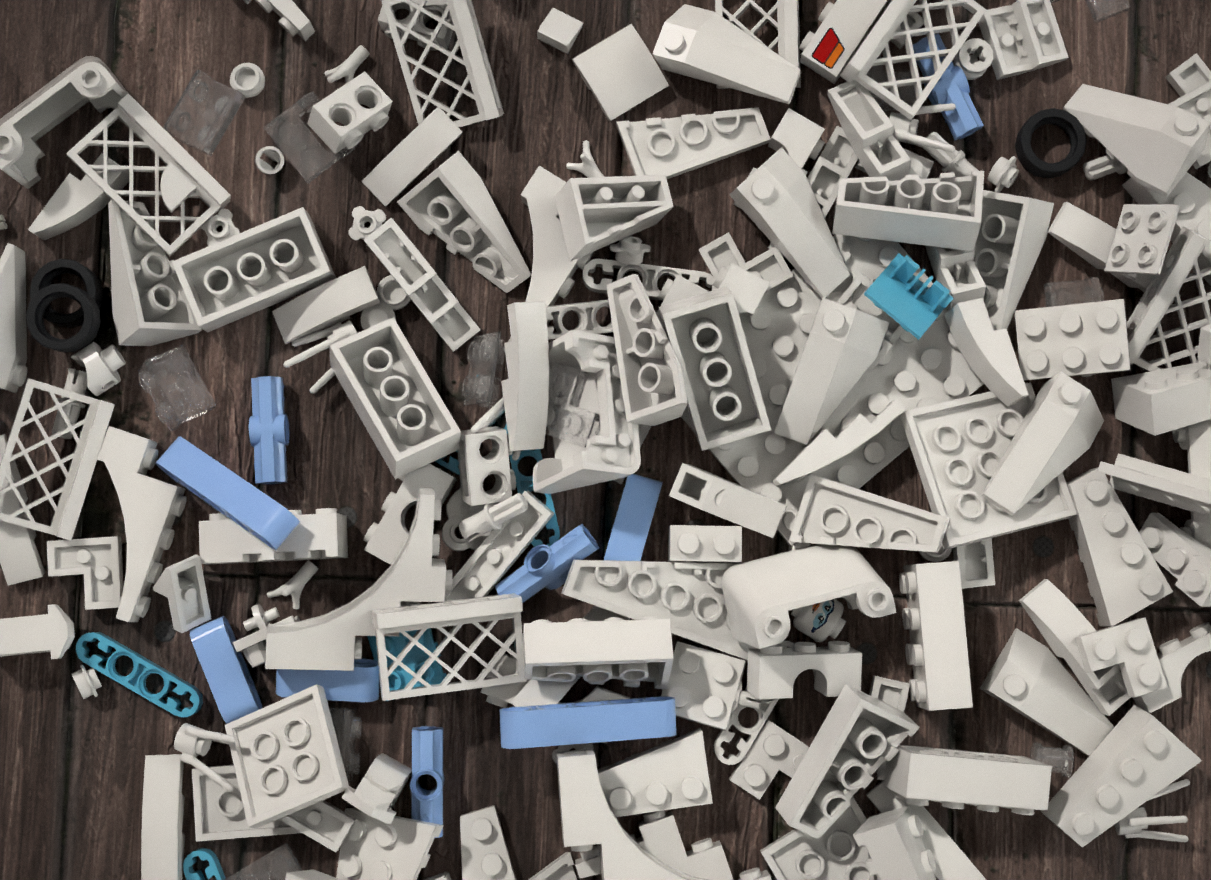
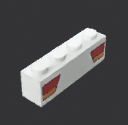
[799,0,890,84]

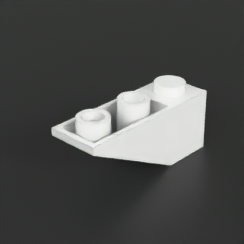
[669,463,787,538]

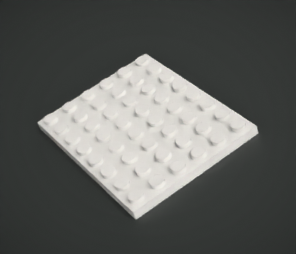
[682,234,984,546]

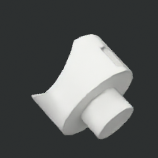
[71,342,126,396]

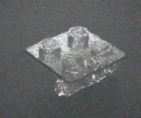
[462,331,505,409]

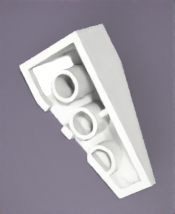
[653,4,801,104]
[1063,84,1211,197]
[729,147,850,298]
[397,150,531,293]
[973,190,1054,331]
[108,199,202,346]
[0,243,27,393]
[606,274,687,426]
[774,298,889,445]
[981,371,1104,515]
[980,628,1114,756]

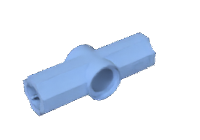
[913,33,984,140]
[249,376,290,485]
[495,524,599,603]
[410,726,445,838]

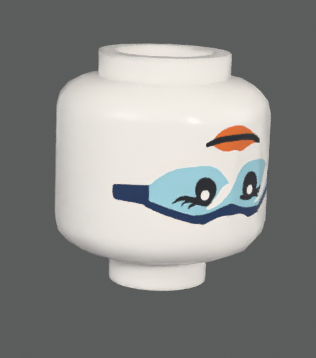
[791,599,846,642]

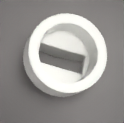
[255,146,284,174]

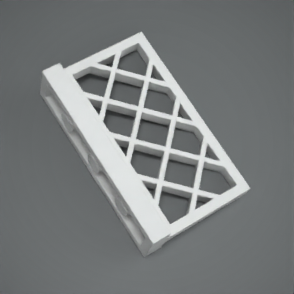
[382,0,504,127]
[715,0,801,89]
[839,0,986,120]
[66,94,231,256]
[1127,226,1211,371]
[0,378,115,540]
[1097,453,1211,517]
[372,593,527,701]

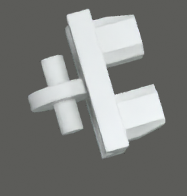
[233,604,300,668]

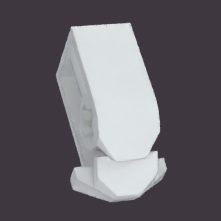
[0,604,75,659]
[342,753,412,825]

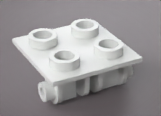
[1104,204,1180,280]

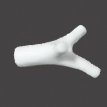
[324,45,370,83]
[566,140,605,177]
[267,560,318,609]

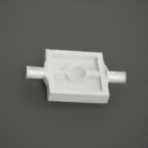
[661,641,762,731]

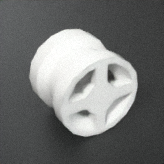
[954,38,993,80]

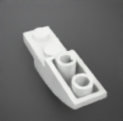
[1019,579,1129,716]

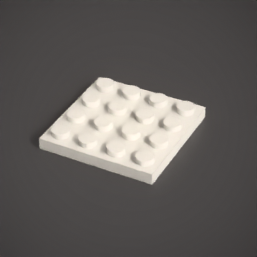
[900,382,1077,550]

